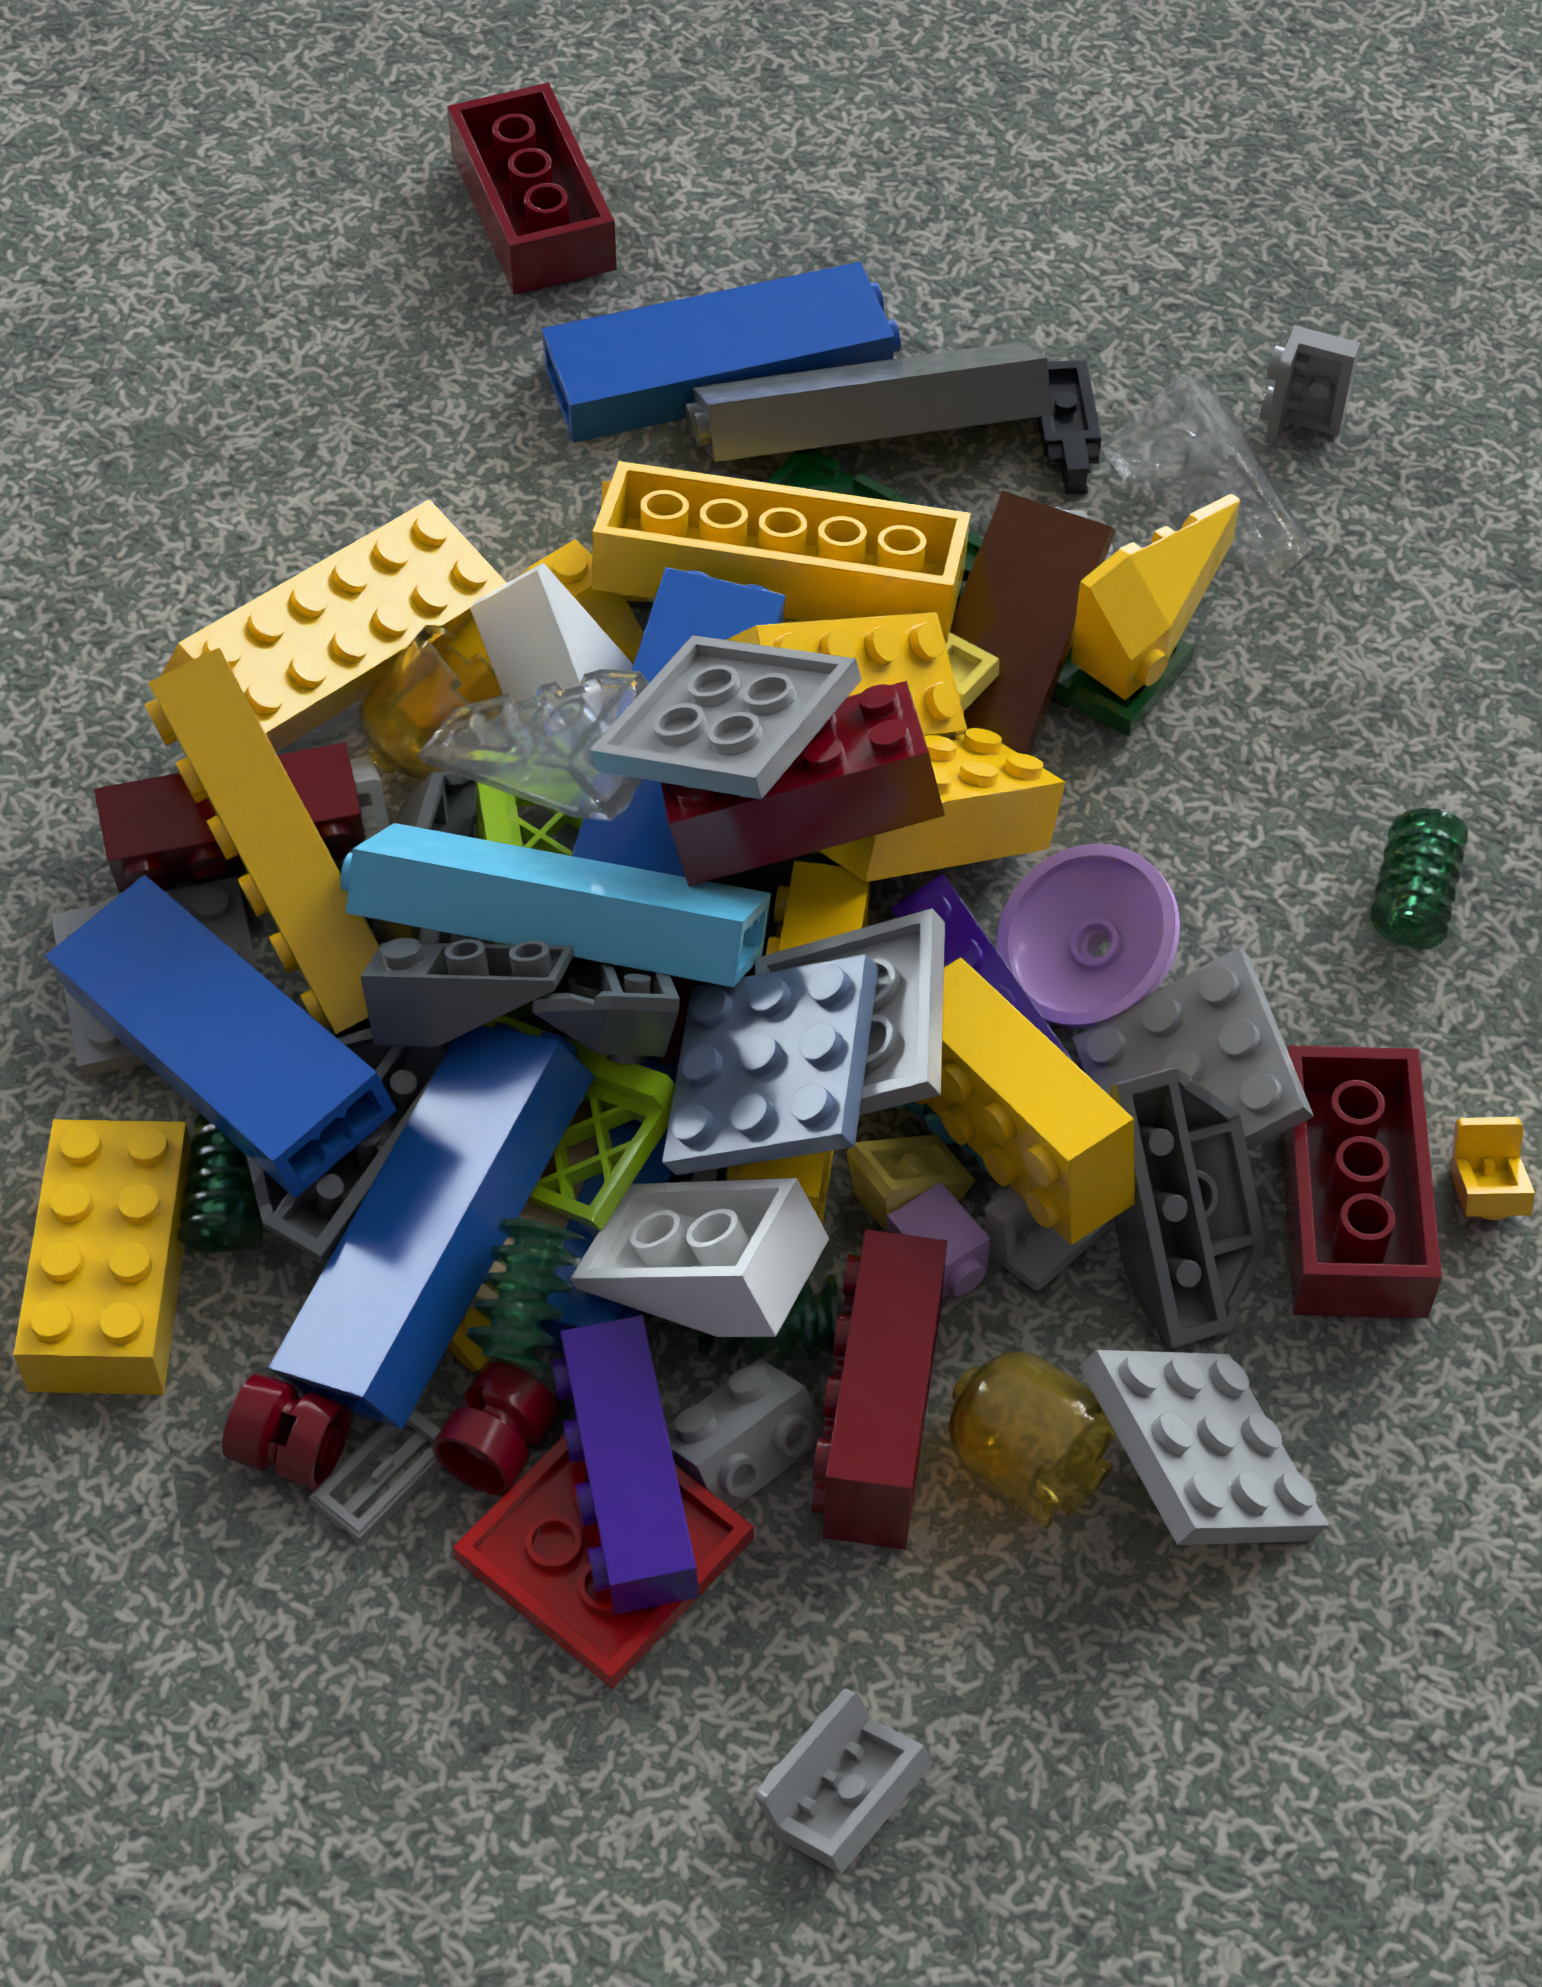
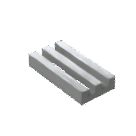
[350,756,390,840]
[309,1409,442,1547]

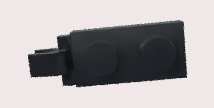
[1037,360,1102,494]

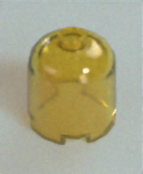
[359,625,514,781]
[948,1351,1119,1528]

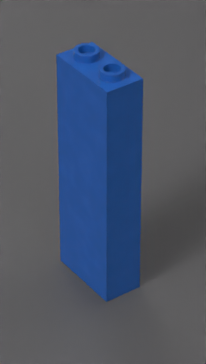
[542,262,901,443]
[572,567,785,877]
[45,874,397,1199]
[268,1022,595,1429]

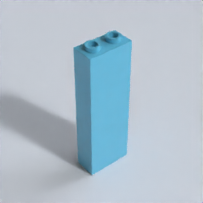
[340,823,771,987]

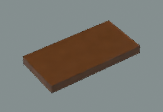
[950,490,1116,755]

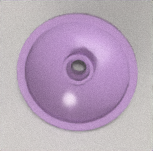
[996,843,1180,1028]

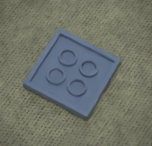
[662,954,879,1175]

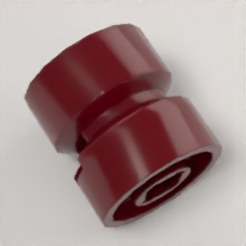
[432,1362,560,1495]
[222,1373,351,1491]

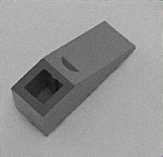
[360,938,574,1047]

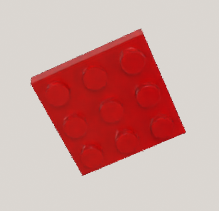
[453,1434,754,1689]

